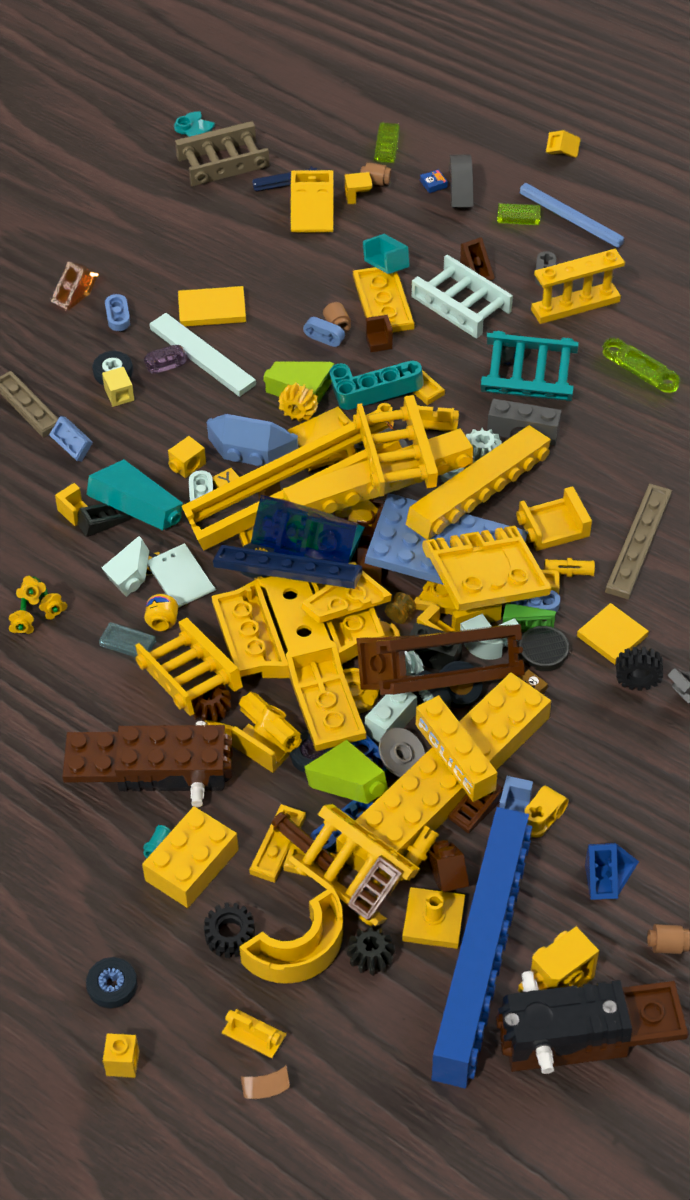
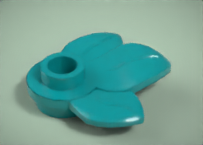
[174,111,215,137]

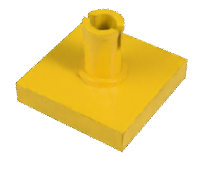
[402,887,465,949]

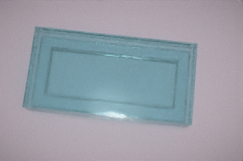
[99,622,156,657]

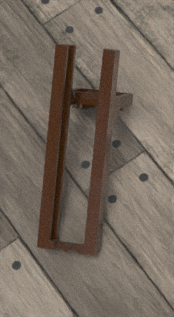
[356,624,525,695]

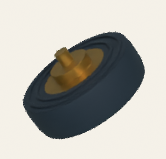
[440,661,483,708]

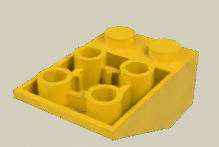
[291,170,334,233]

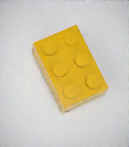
[142,806,239,908]

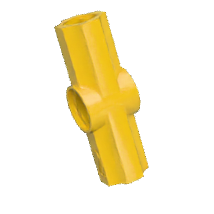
[239,692,302,752]

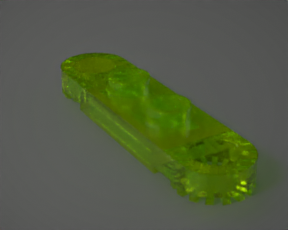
[603,337,680,393]

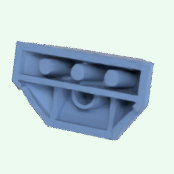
[207,414,298,466]

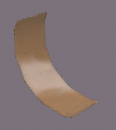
[241,1065,290,1099]

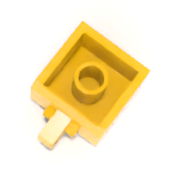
[518,926,599,993]

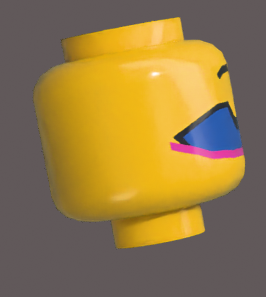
[144,594,179,631]

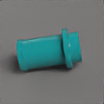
[143,825,171,858]

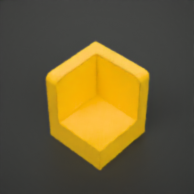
[546,130,581,158]
[345,172,372,204]
[55,483,88,526]
[417,603,455,632]

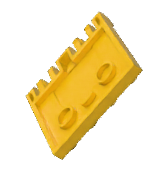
[422,526,551,611]

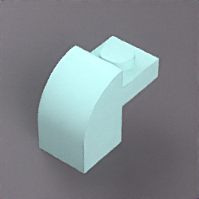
[460,614,518,660]

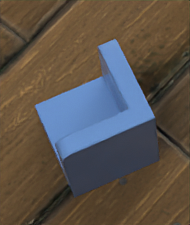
[499,776,533,813]

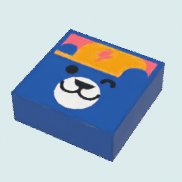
[420,169,448,193]

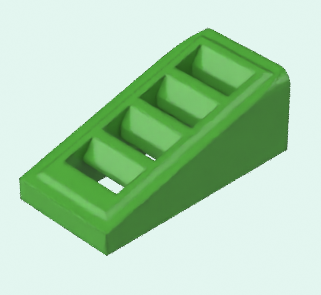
[502,603,556,632]

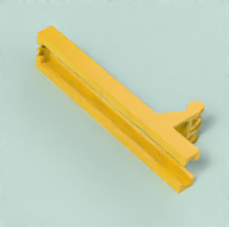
[182,408,401,551]

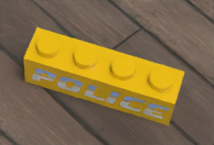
[416,695,498,802]

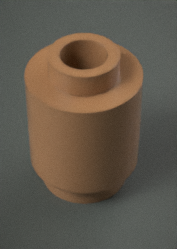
[361,162,391,186]
[323,302,351,333]
[647,924,690,954]

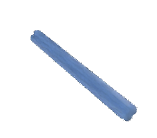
[520,183,624,248]

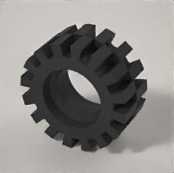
[616,646,663,691]
[204,902,255,958]

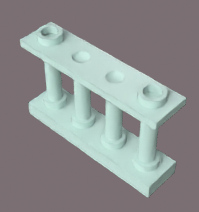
[412,255,513,339]

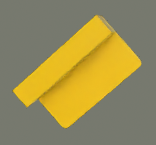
[231,724,290,773]

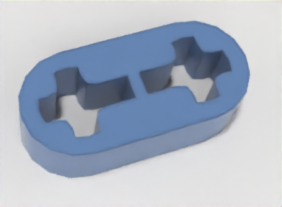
[303,317,345,347]

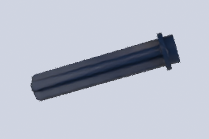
[252,166,317,191]

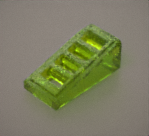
[374,123,400,163]

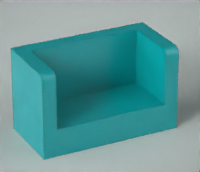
[363,234,410,274]

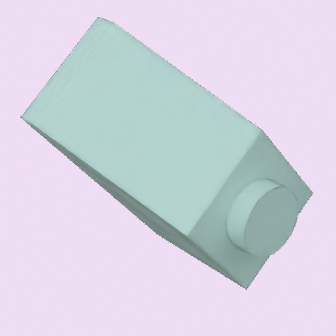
[102,536,149,597]

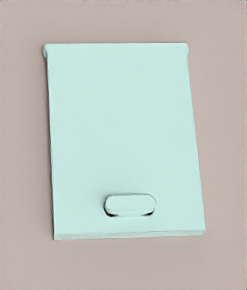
[147,543,216,608]

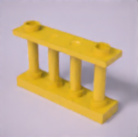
[531,249,625,324]
[353,395,438,497]
[135,618,243,716]
[288,804,420,926]

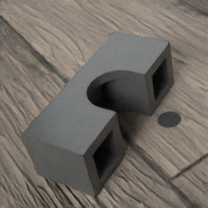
[487,399,561,446]

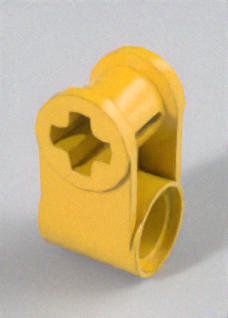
[524,785,569,838]

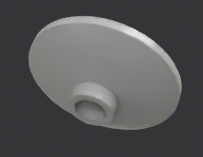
[379,728,425,777]

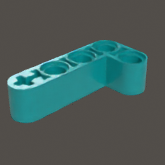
[330,361,424,410]

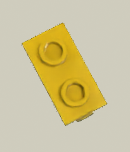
[417,405,459,431]
[222,1009,286,1058]

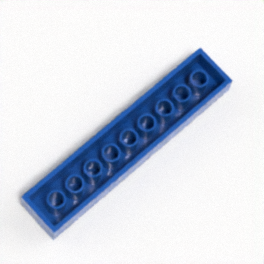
[432,807,533,1089]

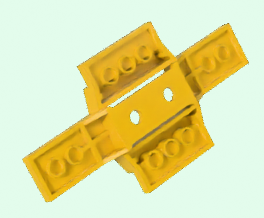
[211,521,385,751]

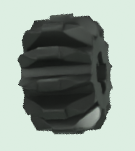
[347,926,395,976]

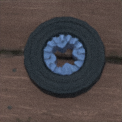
[86,957,138,1009]

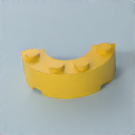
[239,887,343,983]

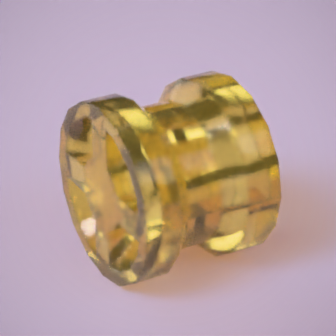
[385,592,416,624]

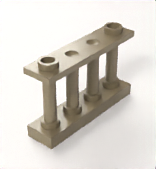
[175,121,270,186]

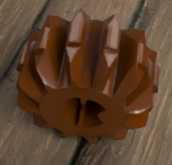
[191,680,231,722]

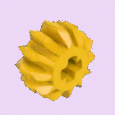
[278,382,318,422]

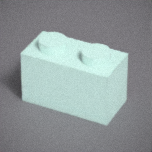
[365,692,417,744]

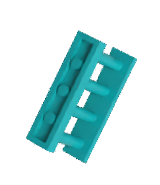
[481,331,579,401]

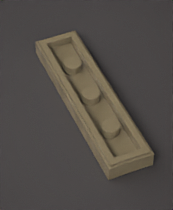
[0,371,58,438]

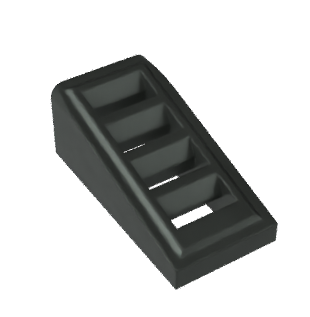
[77,503,132,536]

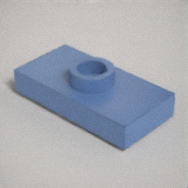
[49,416,93,462]

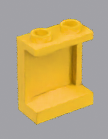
[516,486,592,551]

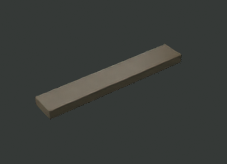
[605,484,672,600]

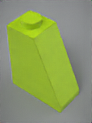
[263,362,334,403]
[304,740,388,804]

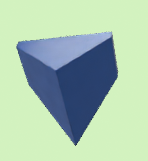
[585,843,639,900]

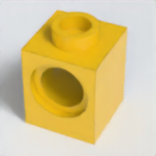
[168,436,206,479]
[103,1033,139,1078]

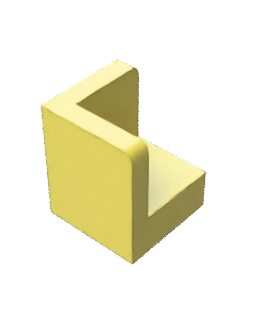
[102,367,134,407]

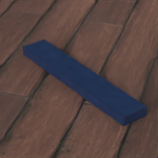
[213,545,363,589]

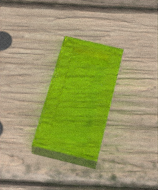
[497,203,541,225]

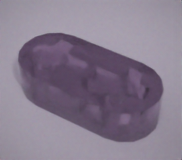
[144,344,188,373]

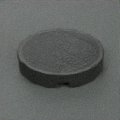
[519,626,569,671]

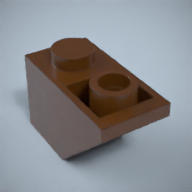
[427,840,469,892]

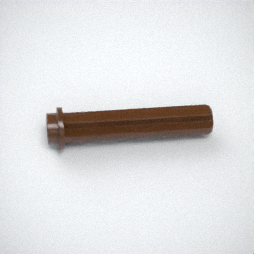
[271,812,343,877]

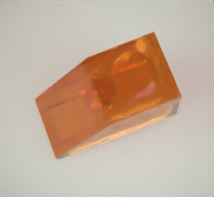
[51,261,98,311]

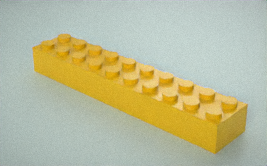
[336,672,551,885]

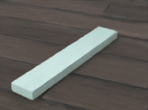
[150,313,256,397]

